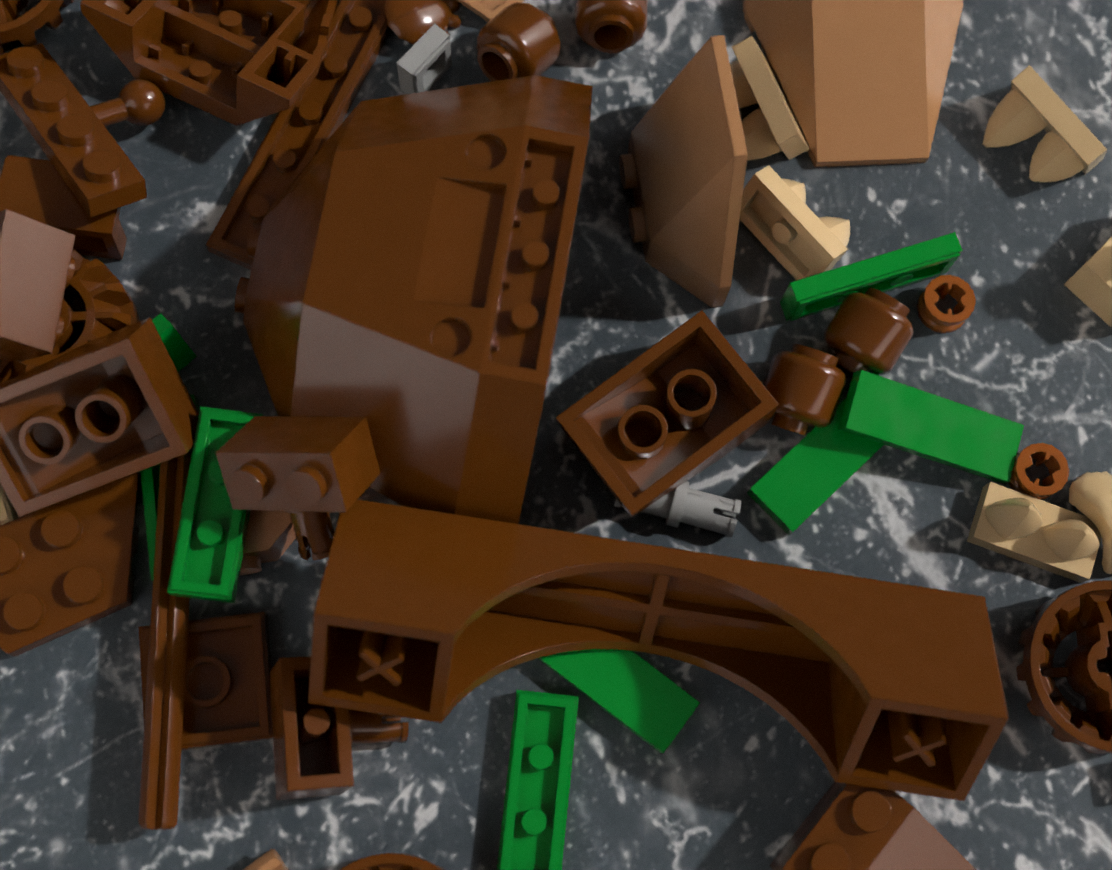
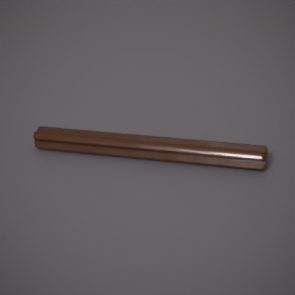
[138,451,192,830]

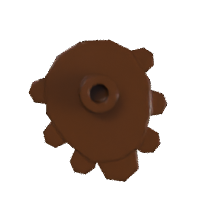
[383,0,461,45]

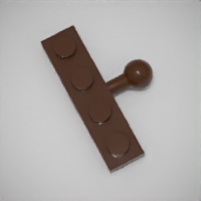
[0,43,165,217]

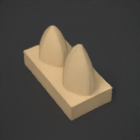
[730,36,809,161]
[983,65,1107,183]
[740,165,850,280]
[967,482,1102,583]

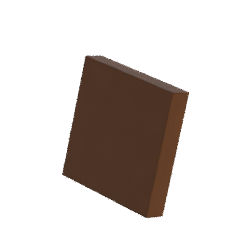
[139,612,273,750]

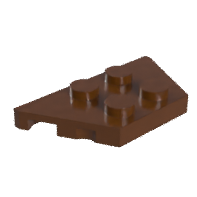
[0,472,142,657]

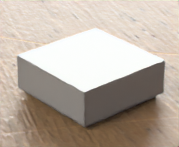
[397,23,452,94]

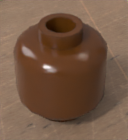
[575,0,648,54]
[477,2,560,81]
[824,287,914,376]
[763,344,847,436]

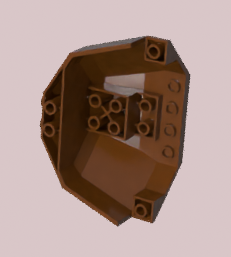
[235,75,593,524]

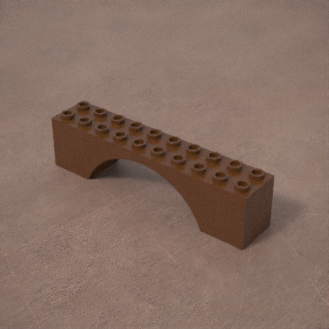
[308,499,1009,801]

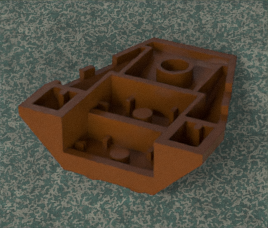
[80,0,337,126]

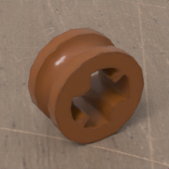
[917,275,976,333]
[1008,443,1069,500]

